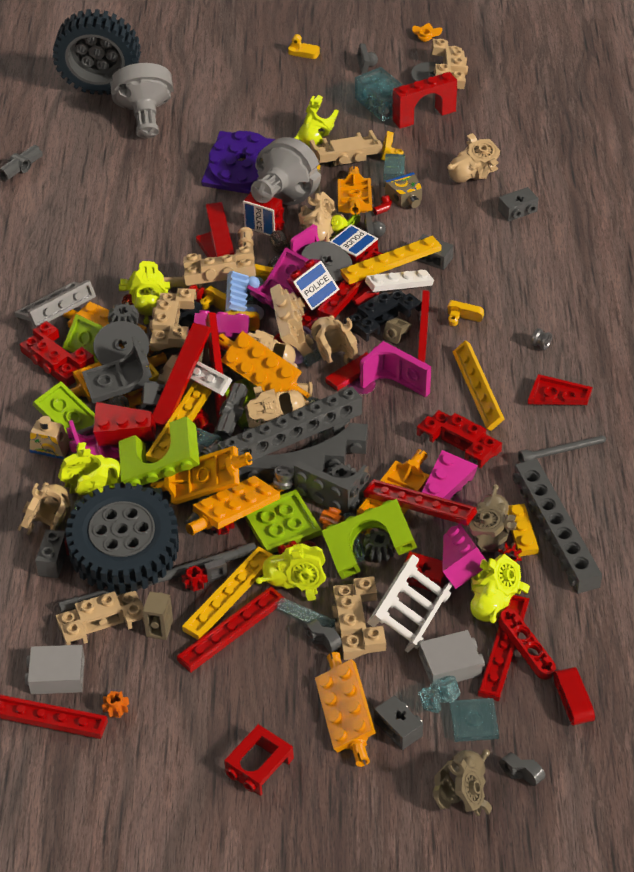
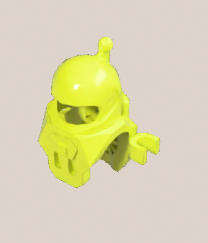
[294,95,339,148]
[119,261,170,325]
[58,442,121,497]
[256,543,326,601]
[470,554,530,623]

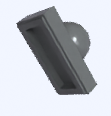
[357,43,378,74]
[364,212,386,238]

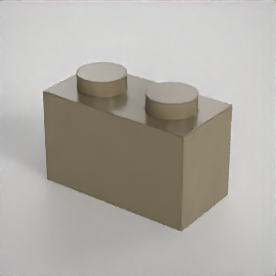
[143,591,173,640]

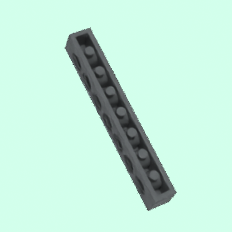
[218,387,362,461]
[512,459,602,594]

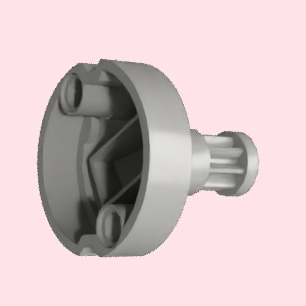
[110,63,174,139]
[251,137,321,205]

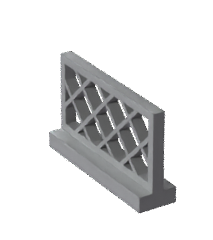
[14,280,96,328]

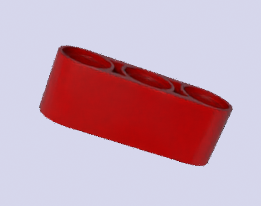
[553,667,595,726]

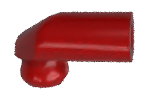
[373,195,392,215]

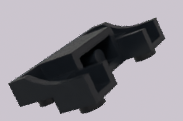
[343,289,422,342]

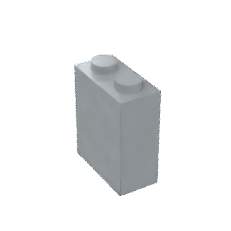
[419,630,485,688]
[25,645,85,694]

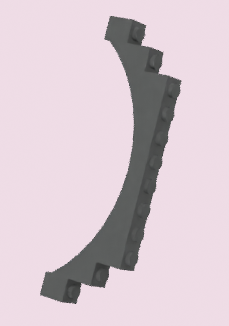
[141,408,368,484]

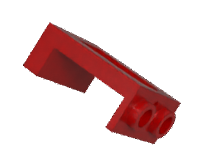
[224,724,294,796]

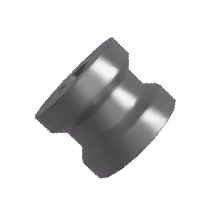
[531,328,553,350]
[273,466,294,490]

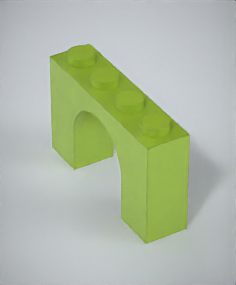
[119,416,200,486]
[322,499,417,580]

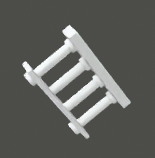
[367,555,452,653]

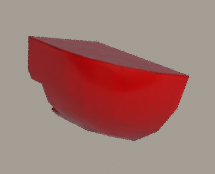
[352,285,379,306]

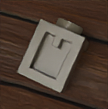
[383,318,412,344]

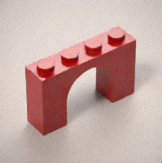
[393,72,457,129]

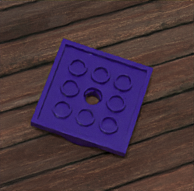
[201,131,276,194]

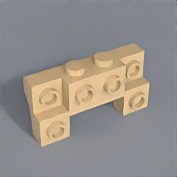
[431,39,468,89]
[310,130,382,166]
[183,246,256,286]
[270,284,314,357]
[150,288,196,351]
[332,577,386,660]
[56,591,144,645]

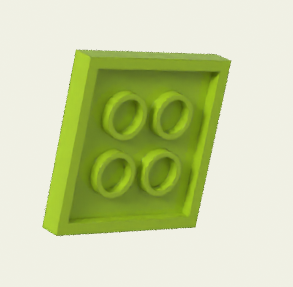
[244,490,322,554]

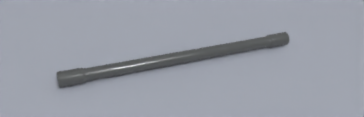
[58,542,257,613]

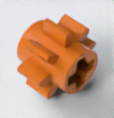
[319,507,344,529]
[102,691,129,718]

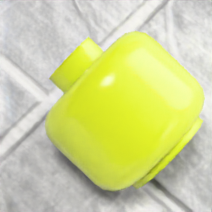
[331,215,348,233]

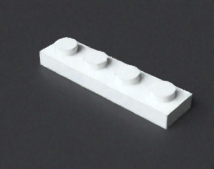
[365,270,434,292]

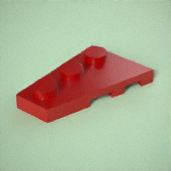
[528,374,593,405]

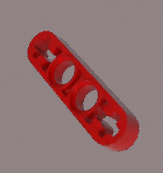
[498,609,556,680]

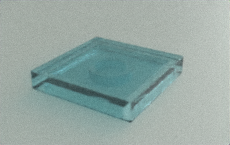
[450,698,499,742]

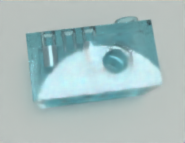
[355,67,402,121]

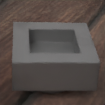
[204,558,227,583]

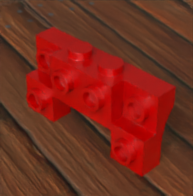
[19,321,95,387]
[417,410,502,469]

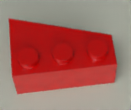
[93,402,156,446]

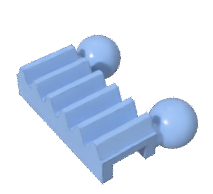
[225,271,260,312]

